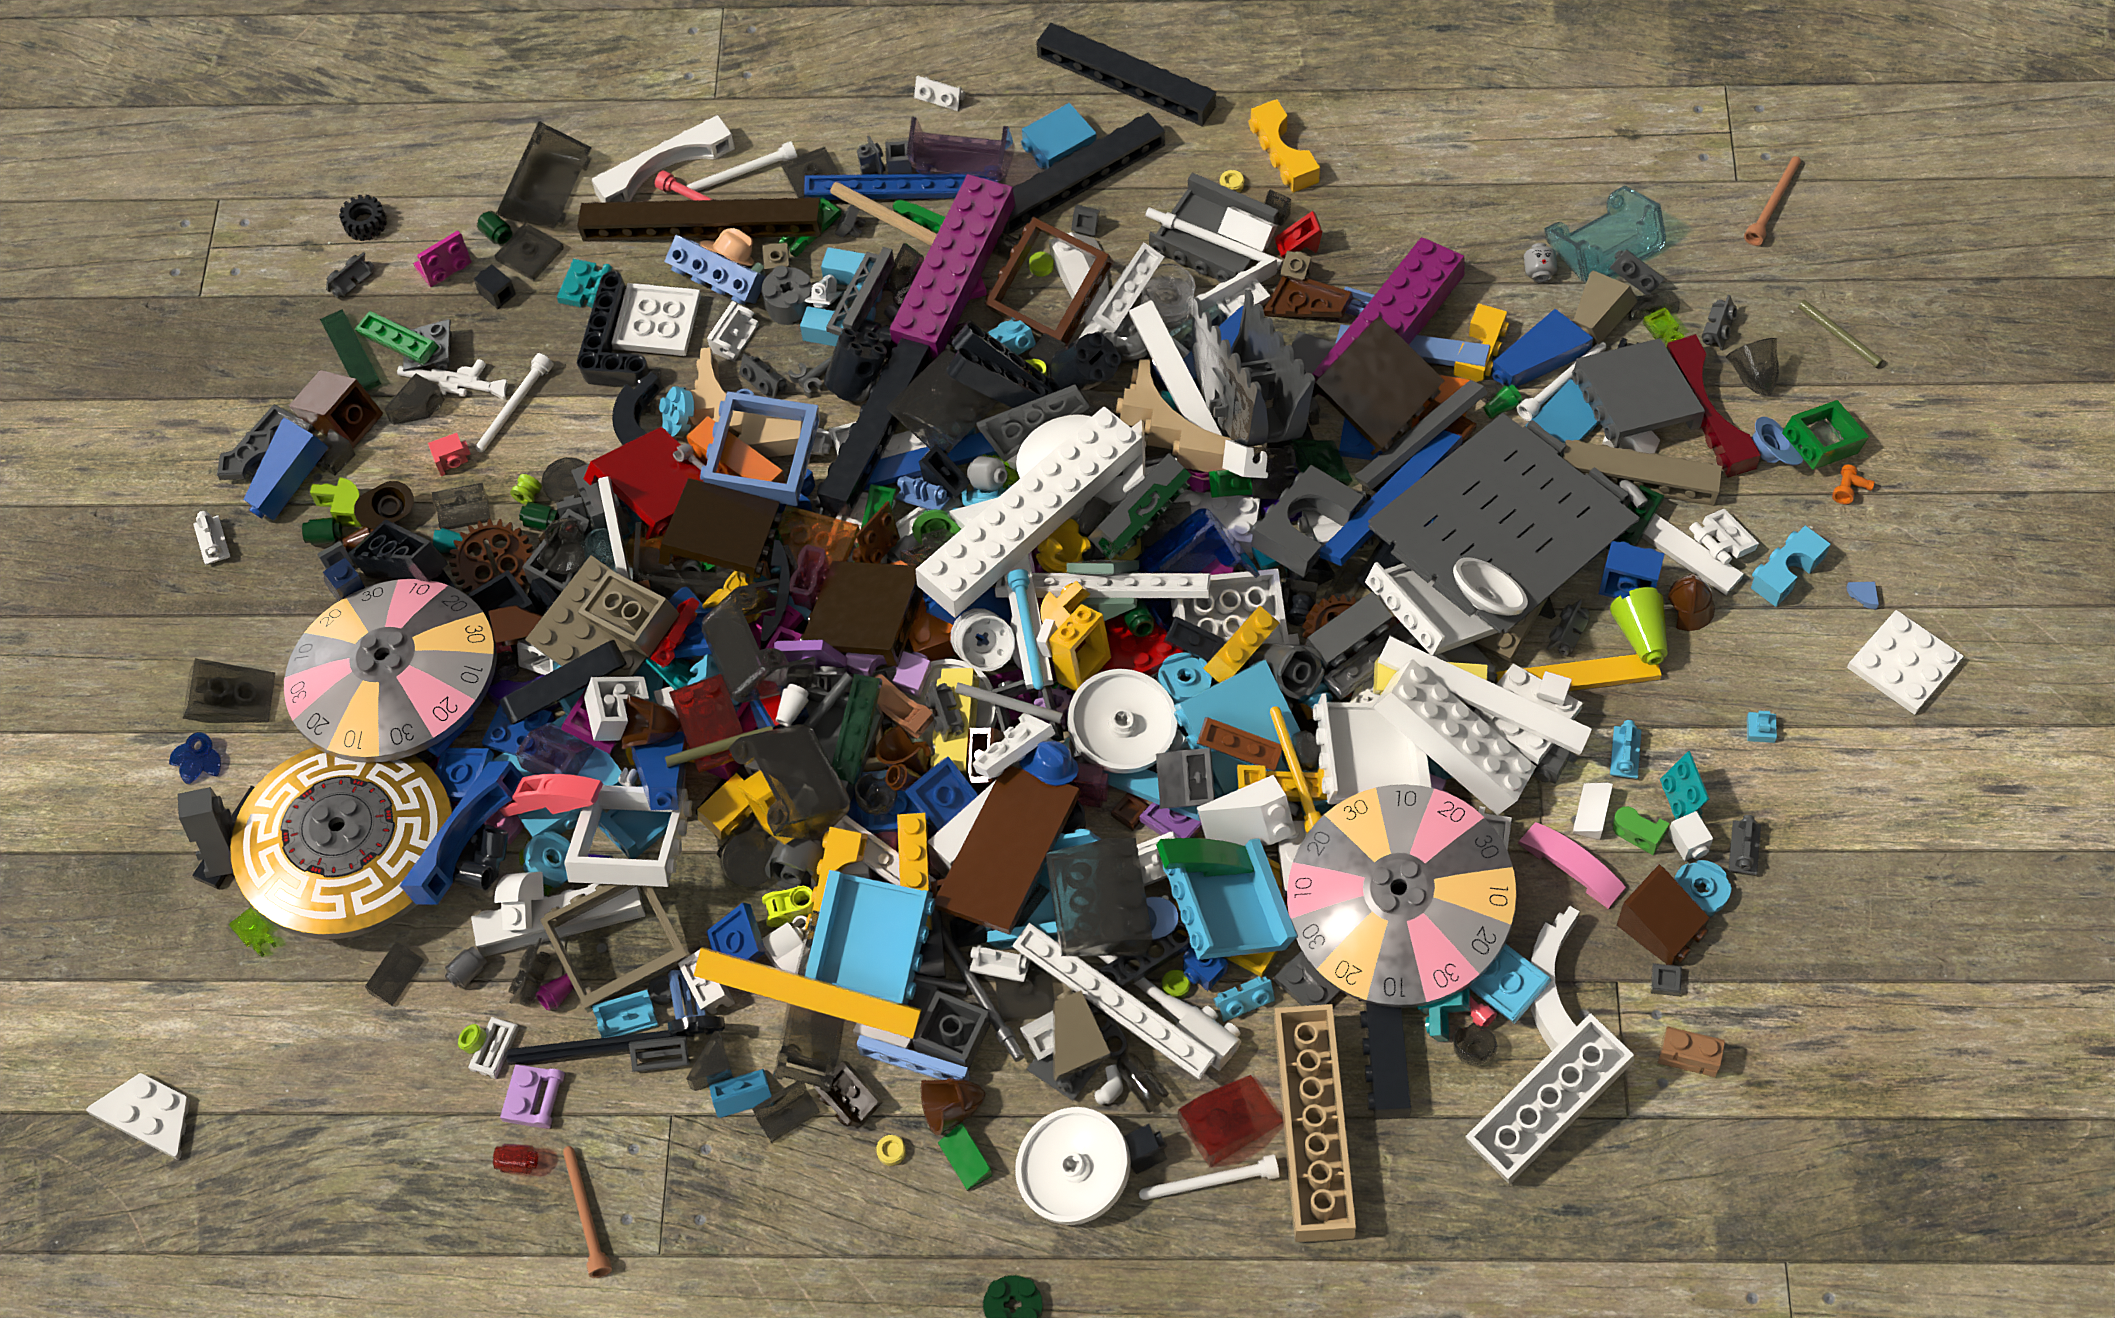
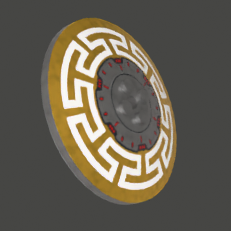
[231,747,453,939]

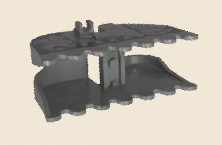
[1191,289,1315,447]

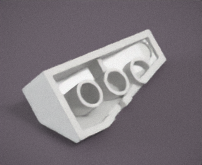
[1049,232,1109,325]

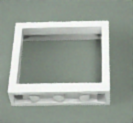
[564,785,693,887]

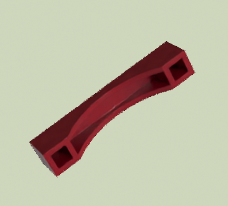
[1666,334,1761,478]

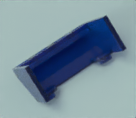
[1134,508,1260,632]

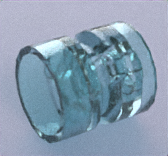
[584,528,616,570]

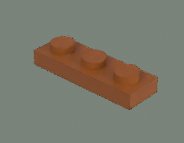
[1196,717,1282,771]

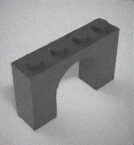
[1251,465,1364,577]

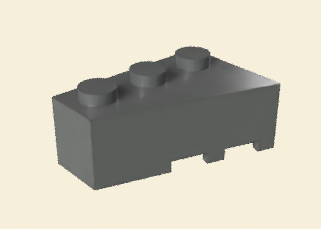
[571,463,631,544]
[523,509,594,596]
[1306,591,1393,670]
[177,787,235,878]

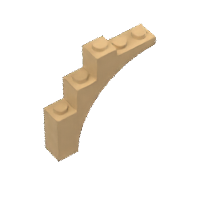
[688,347,803,458]
[1116,359,1231,472]

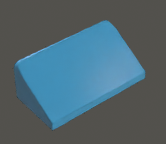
[709,1069,773,1118]

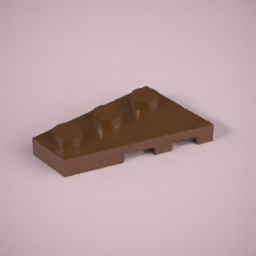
[1263,276,1353,317]

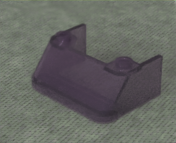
[906,117,1015,181]

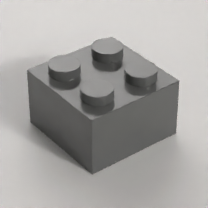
[913,991,991,1071]

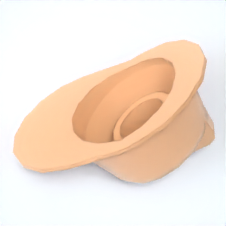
[700,228,754,266]

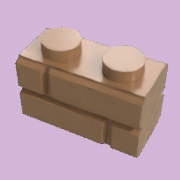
[1658,1026,1725,1077]

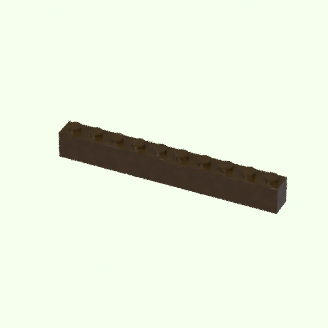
[577,197,824,241]

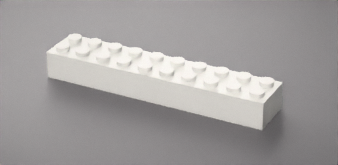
[916,407,1142,618]

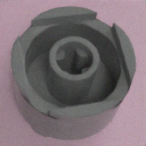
[762,265,814,325]
[765,835,825,891]

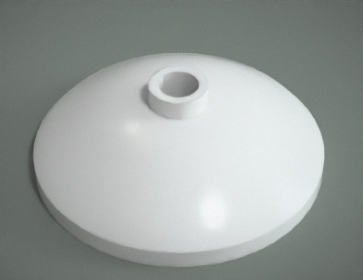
[1453,557,1528,616]

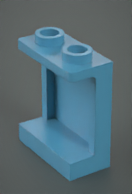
[1021,103,1097,170]
[597,778,672,859]

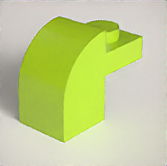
[310,477,362,527]

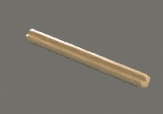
[830,182,937,246]

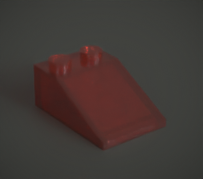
[669,674,751,773]
[1178,1075,1283,1168]

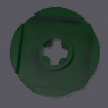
[983,1275,1043,1318]

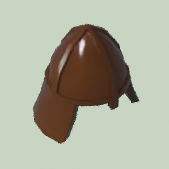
[1668,574,1715,631]
[622,692,681,749]
[875,725,932,776]
[920,1078,986,1136]

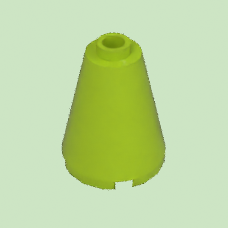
[1610,587,1668,665]

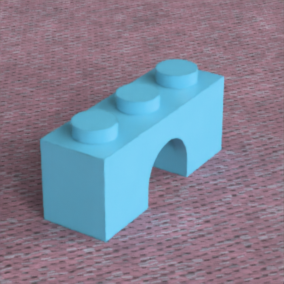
[1751,525,1831,607]

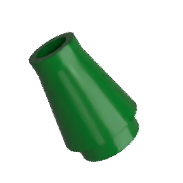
[1483,384,1523,419]

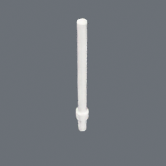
[1145,207,1283,270]

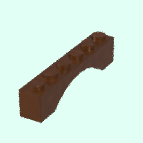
[489,580,651,646]

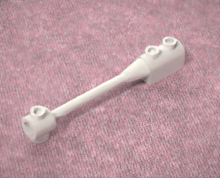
[1057,937,1241,1071]

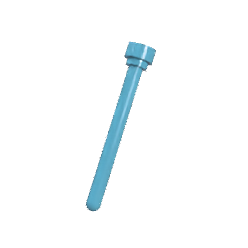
[1007,569,1044,690]

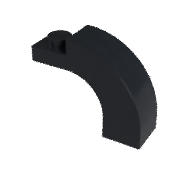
[612,372,664,445]

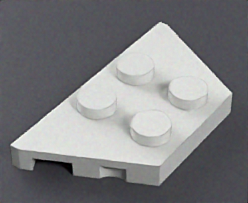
[86,1073,190,1160]

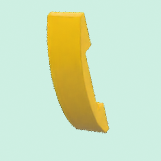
[1237,765,1327,802]

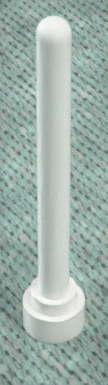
[687,141,798,191]
[1517,342,1606,421]
[476,353,554,453]
[1139,1154,1279,1200]

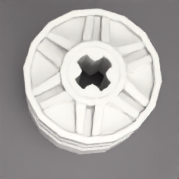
[951,609,1015,671]

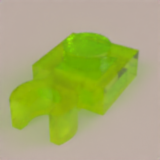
[1643,307,1685,347]
[228,907,276,957]

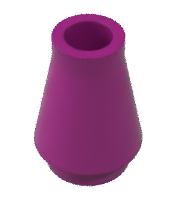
[536,973,574,1011]

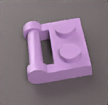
[500,1064,565,1129]

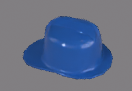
[1019,741,1079,786]

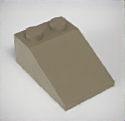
[578,569,680,657]

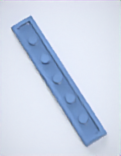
[1335,324,1490,367]

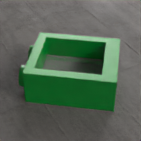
[1782,400,1869,470]

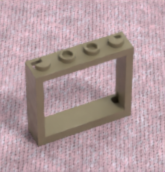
[540,884,687,1013]

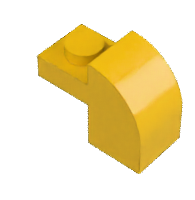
[1040,581,1090,628]

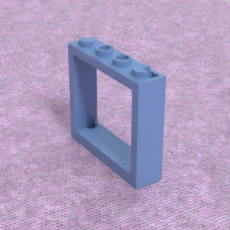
[700,391,820,506]

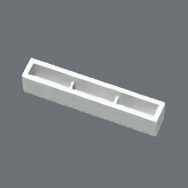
[471,883,645,957]

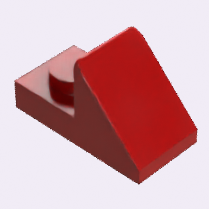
[1274,211,1323,259]

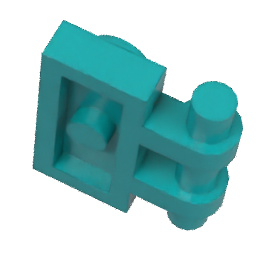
[557,258,613,308]

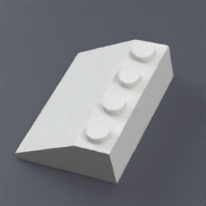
[1170,569,1289,657]

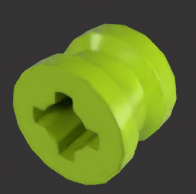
[510,474,542,505]

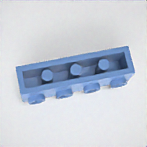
[664,235,766,305]

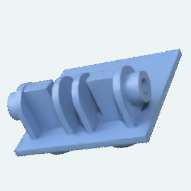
[895,475,950,510]

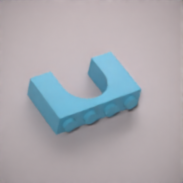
[800,247,889,346]

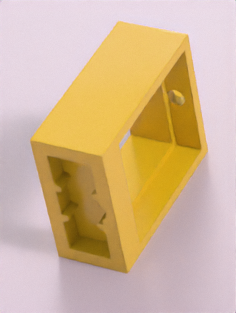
[1048,604,1111,691]
[737,770,807,845]

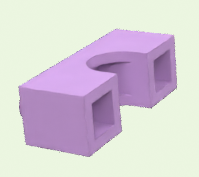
[844,651,931,698]

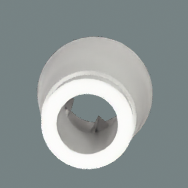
[775,684,809,727]

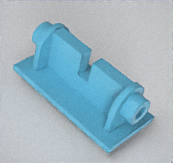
[1610,720,1642,779]
[1213,976,1275,1022]

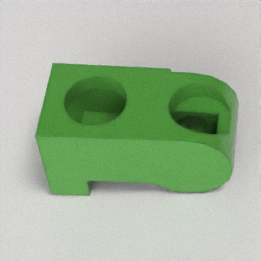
[1612,806,1670,855]

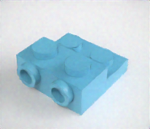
[987,319,1036,355]

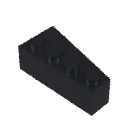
[348,519,448,582]

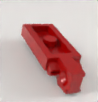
[650,597,700,668]

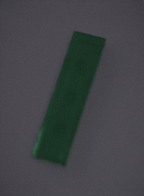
[320,309,381,391]
[829,674,882,786]

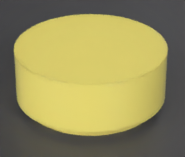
[1220,170,1244,193]
[876,1135,906,1166]

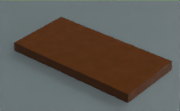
[934,766,1081,935]

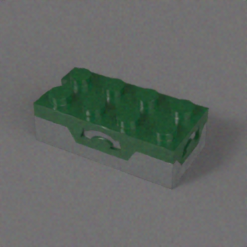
[1088,453,1192,560]

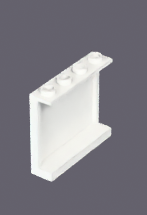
[1365,541,1498,656]
[1313,694,1431,804]

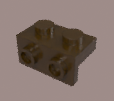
[813,1061,883,1127]

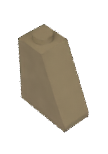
[1573,270,1637,345]
[1053,990,1110,1082]

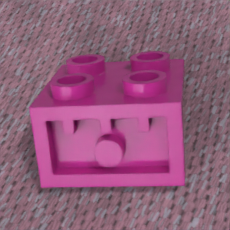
[413,231,472,287]

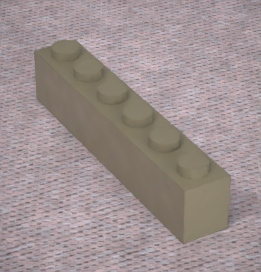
[1561,440,1722,506]

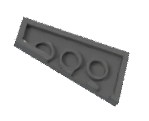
[976,385,1090,462]

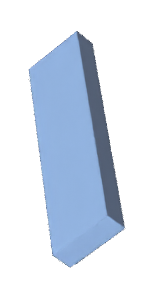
[857,1035,970,1081]

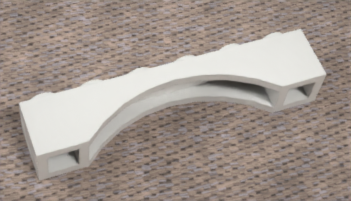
[591,115,735,202]

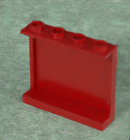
[583,426,704,540]

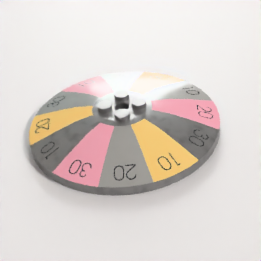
[284,579,497,763]
[1287,784,1517,1008]

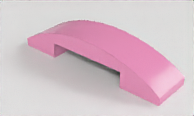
[1518,822,1626,909]

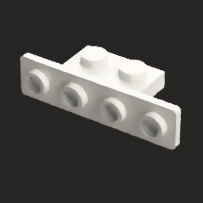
[1191,256,1277,320]

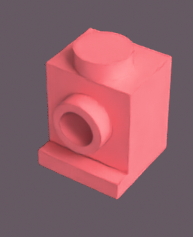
[428,433,471,476]

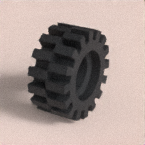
[339,195,387,241]

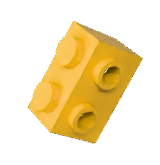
[697,773,754,841]

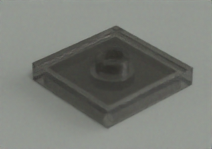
[781,146,840,198]
[494,222,564,281]
[995,962,1055,1022]

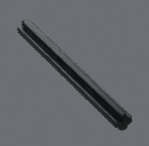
[506,1030,674,1065]

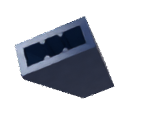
[323,558,365,602]

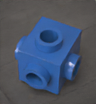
[1183,946,1228,991]

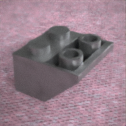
[1156,748,1215,809]

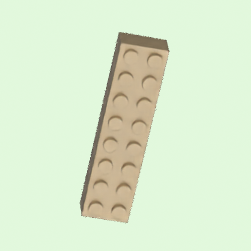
[1274,1004,1356,1242]

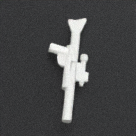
[397,359,508,400]

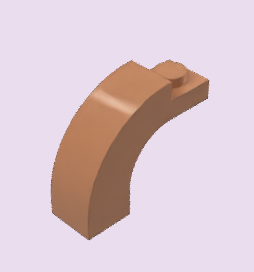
[859,674,934,739]

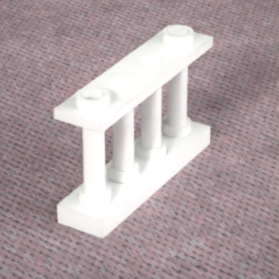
[1078,243,1165,339]

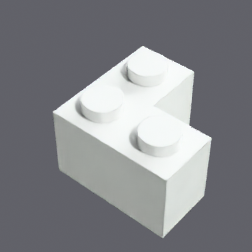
[584,677,649,741]

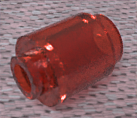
[493,1143,538,1174]

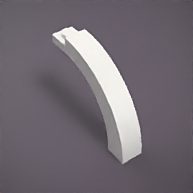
[1530,906,1579,1051]

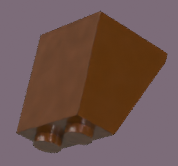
[289,370,384,449]
[1616,864,1709,965]

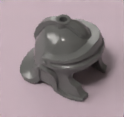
[1104,314,1150,363]

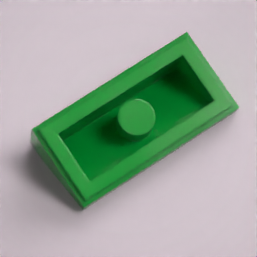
[938,1123,992,1191]

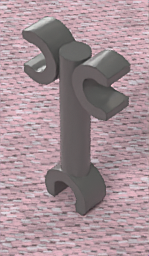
[788,356,832,399]

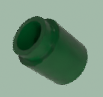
[477,211,513,245]
[519,502,560,531]
[302,517,343,545]
[1121,598,1154,637]

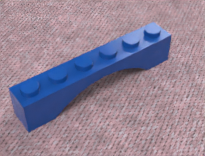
[399,761,524,905]

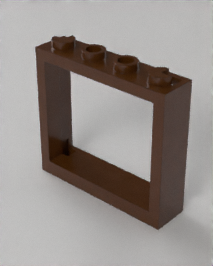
[985,217,1114,347]

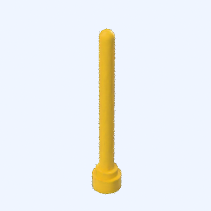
[1270,706,1323,834]

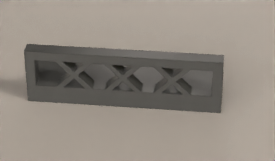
[826,247,895,336]

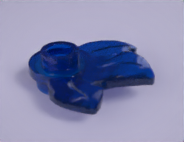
[169,732,221,785]

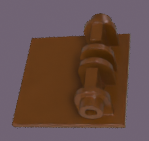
[852,501,900,564]

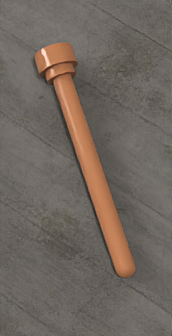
[1744,156,1801,246]
[563,1146,612,1278]

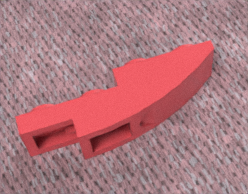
[499,774,603,817]

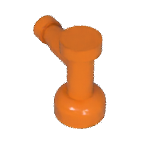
[1832,465,1875,504]

